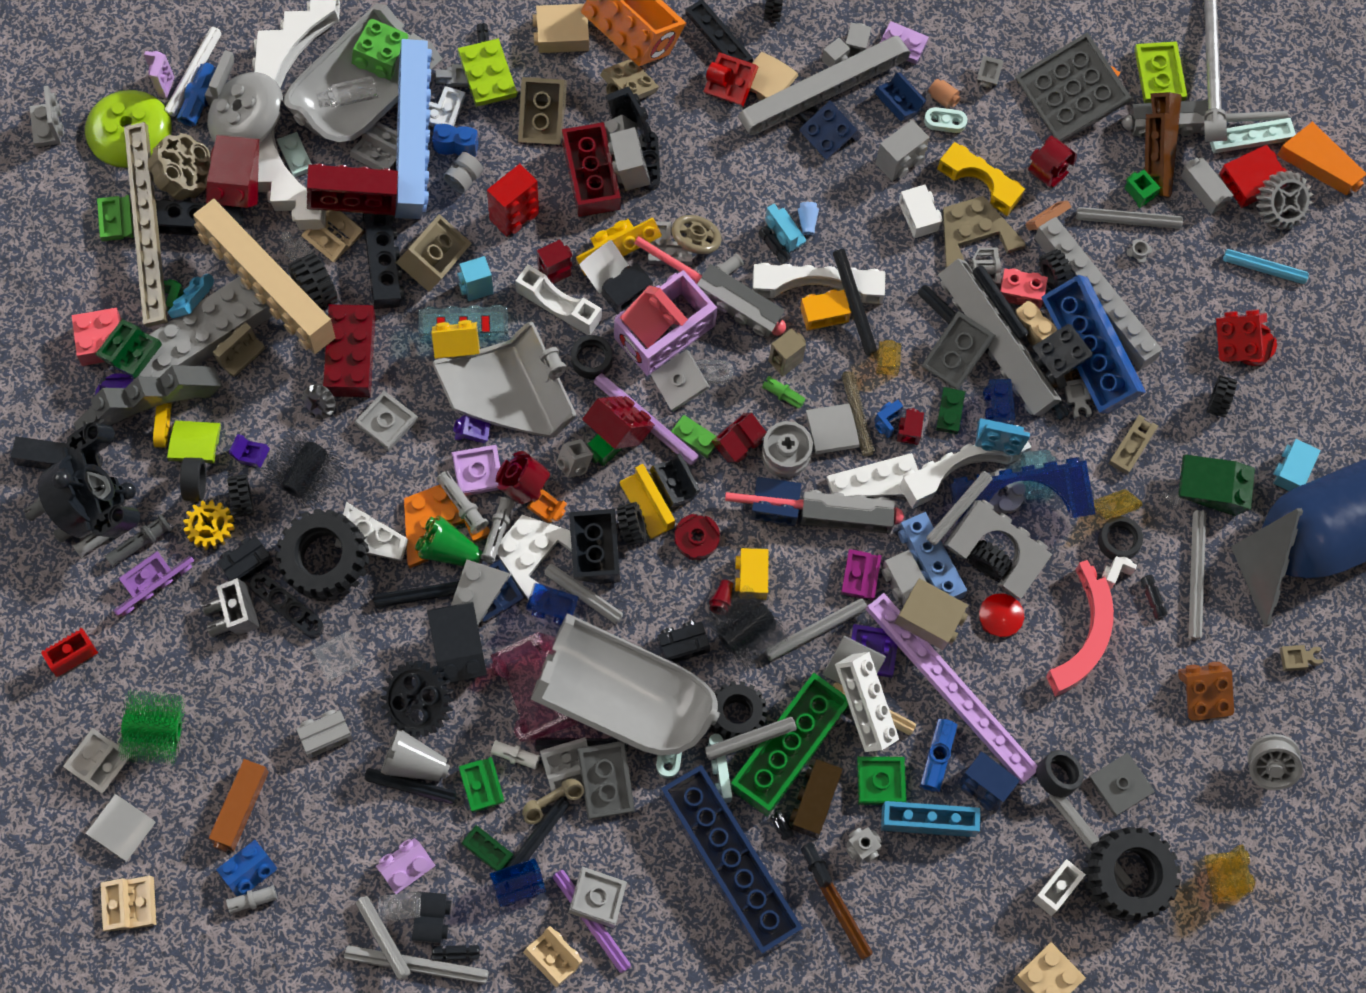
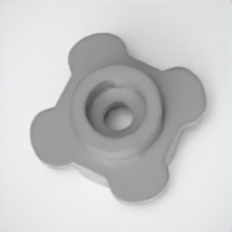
[1127,239,1152,263]

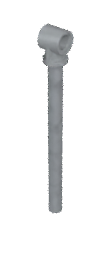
[1204,0,1227,142]

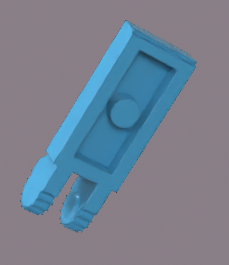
[168,273,214,319]

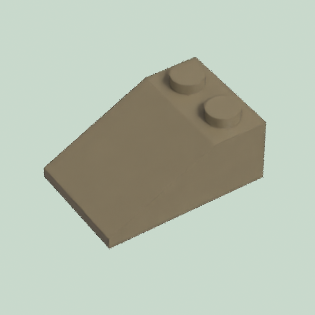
[518,77,567,145]
[396,214,472,292]

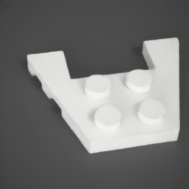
[496,515,572,607]

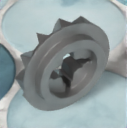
[301,384,335,419]

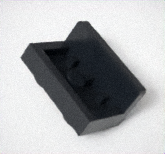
[650,453,700,508]

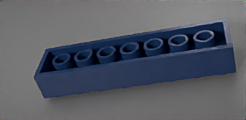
[660,764,803,958]

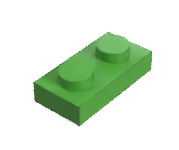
[671,415,716,458]

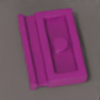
[841,549,882,601]

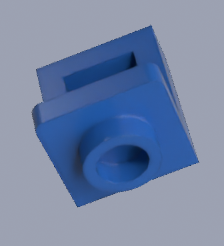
[875,400,903,438]

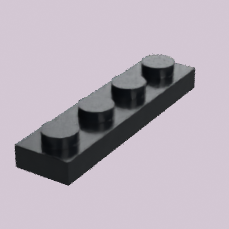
[685,0,753,63]

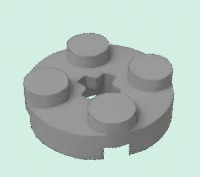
[980,469,1026,514]

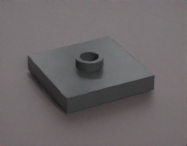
[1088,752,1155,817]

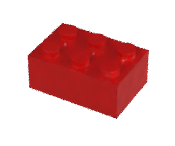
[487,164,539,237]

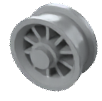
[1247,734,1303,790]

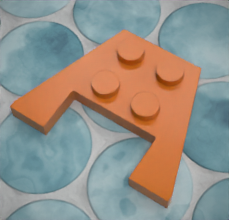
[404,484,490,568]

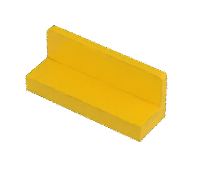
[620,464,675,539]

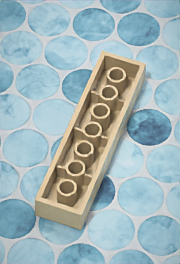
[193,199,335,354]

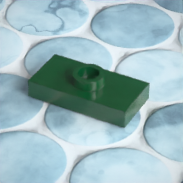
[461,825,513,874]

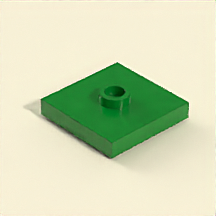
[857,757,906,805]

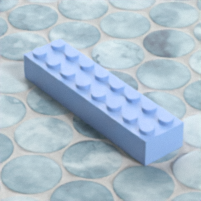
[395,39,432,219]

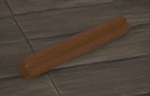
[815,879,873,960]

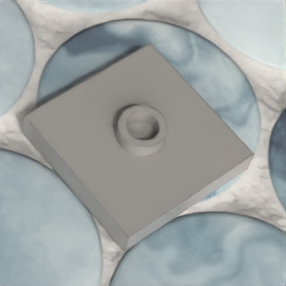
[651,350,710,412]
[354,390,418,451]
[568,866,627,928]

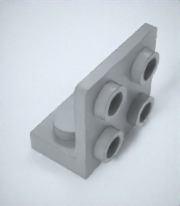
[30,86,64,147]

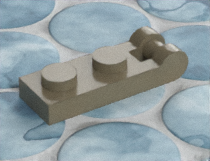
[1108,414,1158,475]

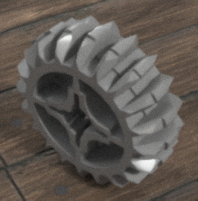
[1256,171,1314,229]

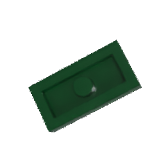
[936,387,966,434]

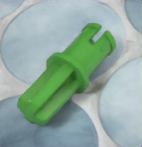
[762,376,805,409]

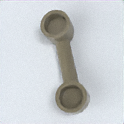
[522,779,584,824]

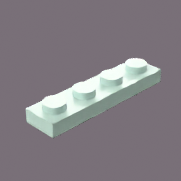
[1210,118,1296,154]

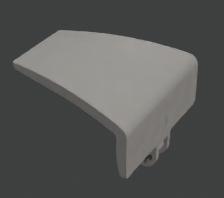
[432,322,576,437]

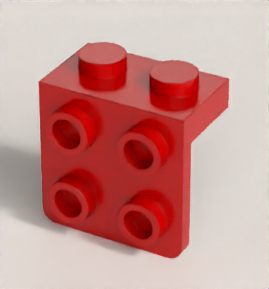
[1216,310,1267,362]

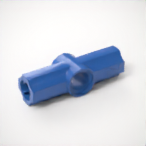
[177,62,216,127]
[920,719,958,792]

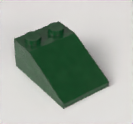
[1178,454,1255,516]

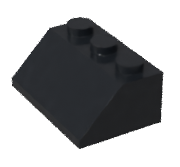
[569,509,621,584]

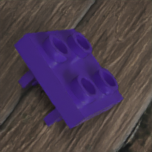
[851,624,897,678]

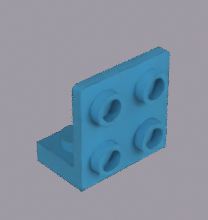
[975,418,1030,455]

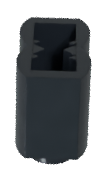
[412,891,452,945]

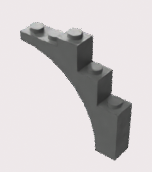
[74,365,222,431]

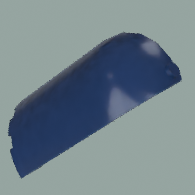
[1262,459,1366,578]

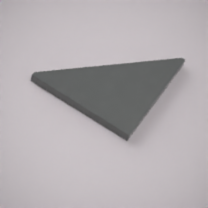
[1231,508,1303,626]

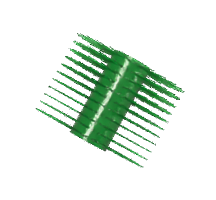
[118,689,185,763]

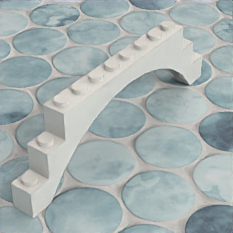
[252,0,340,230]

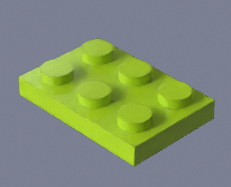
[458,38,517,107]
[1134,42,1187,103]

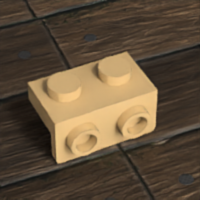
[523,926,583,988]

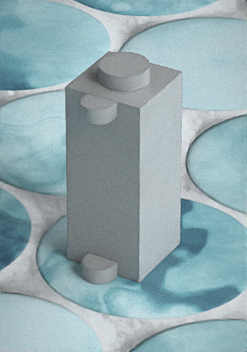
[1181,157,1233,215]

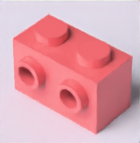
[999,269,1048,309]

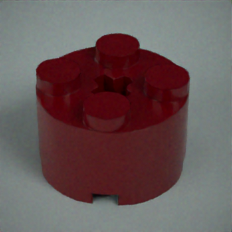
[1028,135,1077,188]
[496,451,550,504]

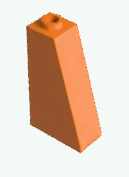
[1277,121,1366,195]

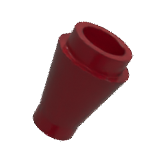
[709,580,734,615]

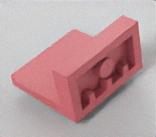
[620,286,688,348]

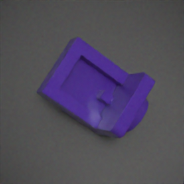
[229,434,270,468]

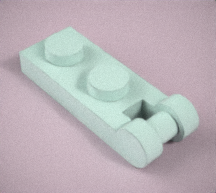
[708,734,732,803]

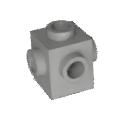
[556,439,593,478]
[846,827,882,865]

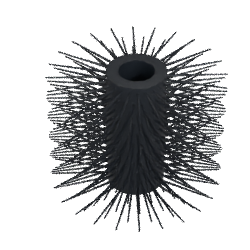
[261,430,346,509]
[706,586,788,671]

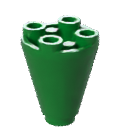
[415,516,482,566]

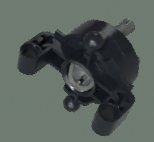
[24,422,140,542]

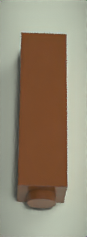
[209,759,269,852]

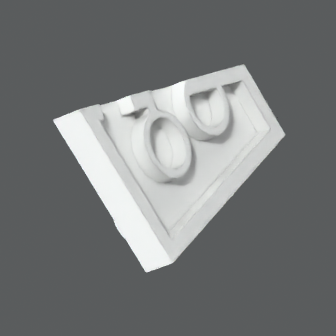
[335,502,408,561]

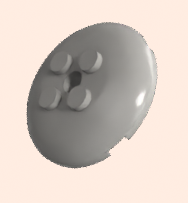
[207,72,283,144]

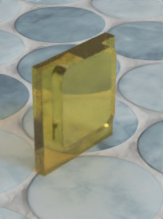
[1089,489,1143,519]

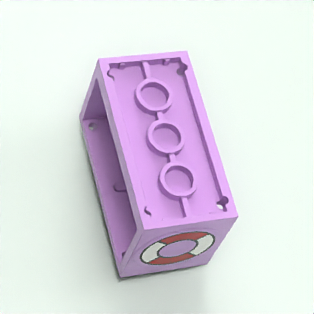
[614,270,717,376]

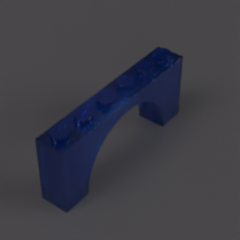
[949,457,1096,525]

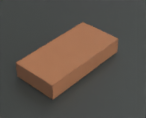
[1025,201,1071,231]

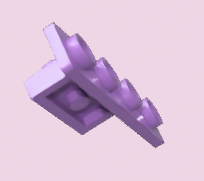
[113,551,194,616]

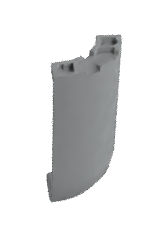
[284,4,442,142]
[531,613,720,756]

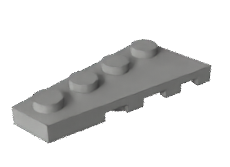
[451,560,511,625]

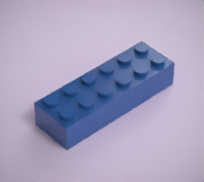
[1041,275,1146,414]

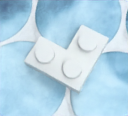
[429,86,465,127]

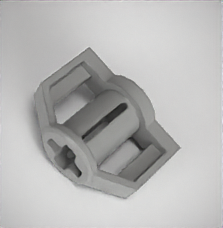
[970,248,1001,287]

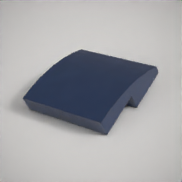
[482,559,525,622]

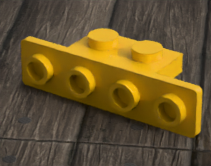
[576,218,662,276]

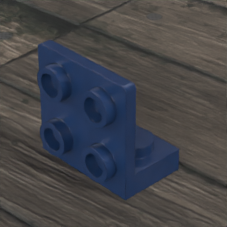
[799,100,863,160]
[751,477,802,527]

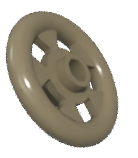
[671,215,722,254]

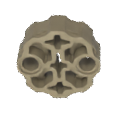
[148,133,211,200]

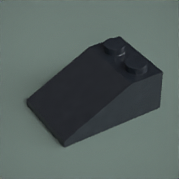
[427,602,487,683]

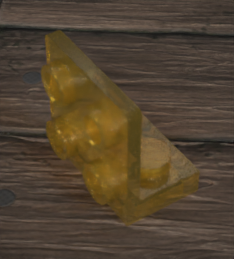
[1204,844,1255,904]

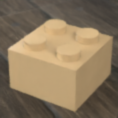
[1013,942,1086,993]

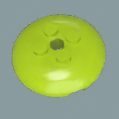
[85,90,172,168]

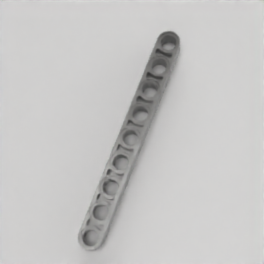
[738,36,911,135]

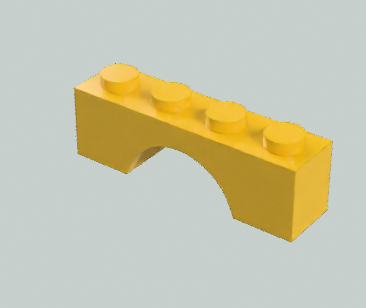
[937,142,1025,216]

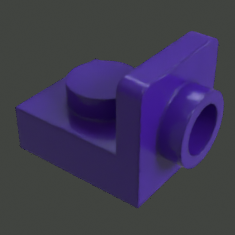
[453,415,490,443]

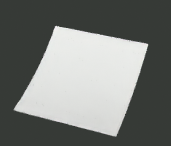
[579,240,629,294]

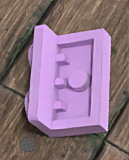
[376,838,435,894]

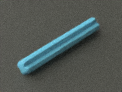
[1223,249,1309,284]

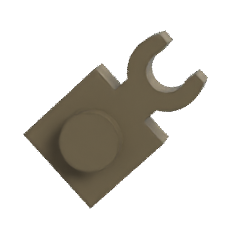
[1280,645,1324,671]

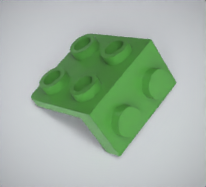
[351,19,408,81]

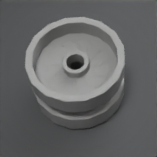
[761,421,813,478]

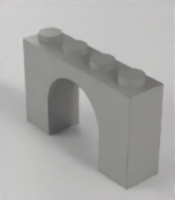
[943,499,1052,599]

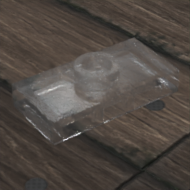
[378,892,421,922]

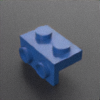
[216,840,277,896]

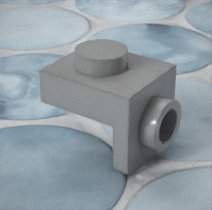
[976,55,1003,88]

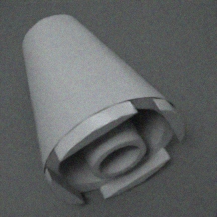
[381,729,450,781]

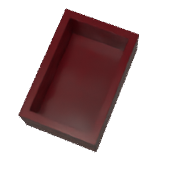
[582,396,655,449]

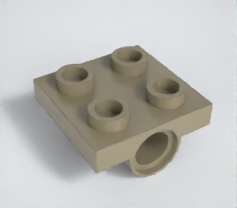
[600,59,659,99]

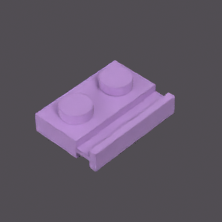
[880,21,929,64]

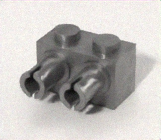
[201,578,259,637]

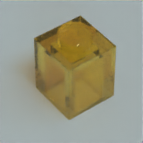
[876,340,901,376]

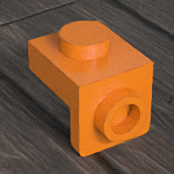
[527,489,567,523]

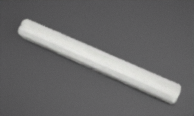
[165,27,221,117]

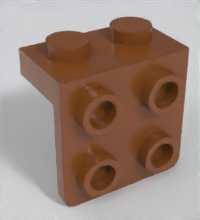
[1178,662,1234,721]

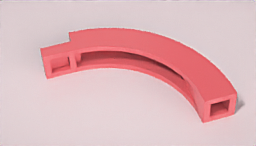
[1046,560,1114,697]

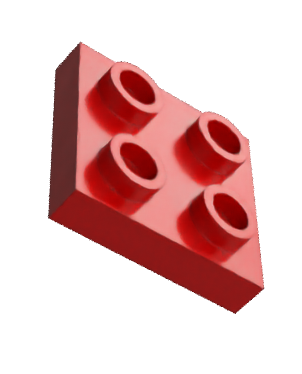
[703,52,759,107]

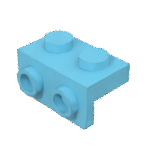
[765,204,806,252]

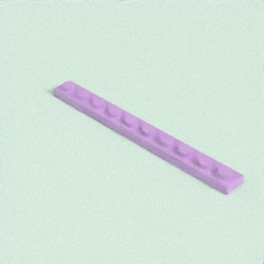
[865,593,1037,785]

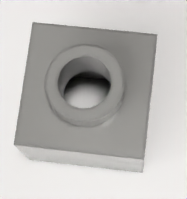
[822,38,850,67]

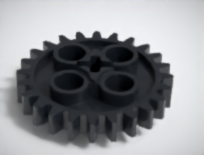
[380,660,455,738]

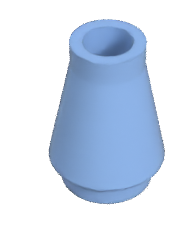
[798,202,819,235]

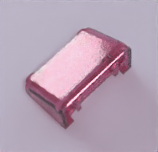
[490,632,581,742]

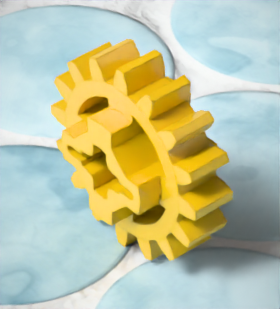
[183,500,235,550]

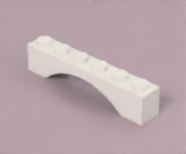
[752,263,885,304]
[899,425,1031,509]

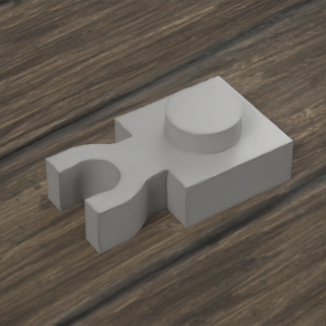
[1064,379,1092,419]

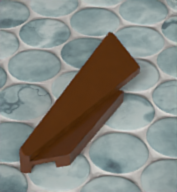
[1145,92,1182,197]

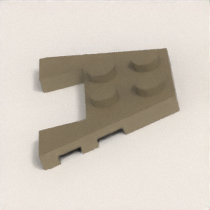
[942,196,1026,268]

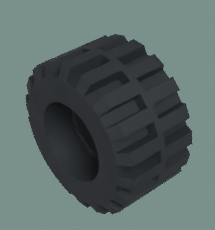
[288,252,338,310]
[710,681,767,740]

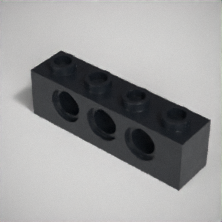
[156,199,243,236]

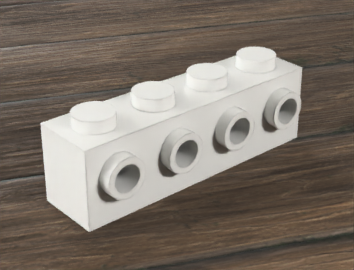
[835,652,899,752]

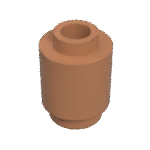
[928,79,960,109]

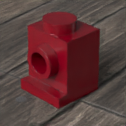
[896,408,924,445]

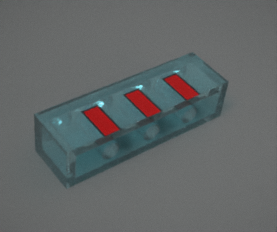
[419,305,509,342]

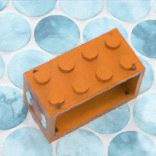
[581,0,686,66]

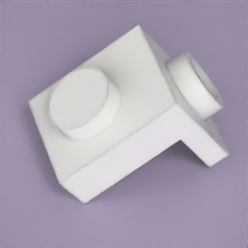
[1101,556,1137,590]

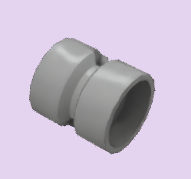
[443,152,484,194]

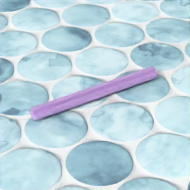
[594,374,699,465]

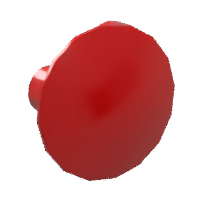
[979,593,1024,637]

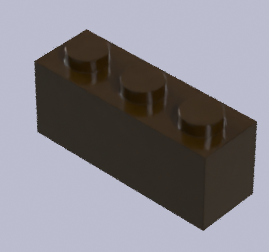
[789,759,843,839]

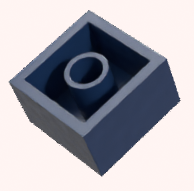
[958,751,1020,812]

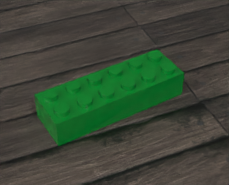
[730,673,849,817]

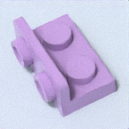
[144,51,174,99]

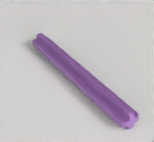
[553,870,631,973]

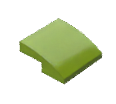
[167,420,221,463]

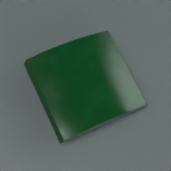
[96,319,162,379]

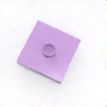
[452,445,500,496]

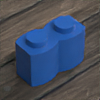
[432,124,479,157]

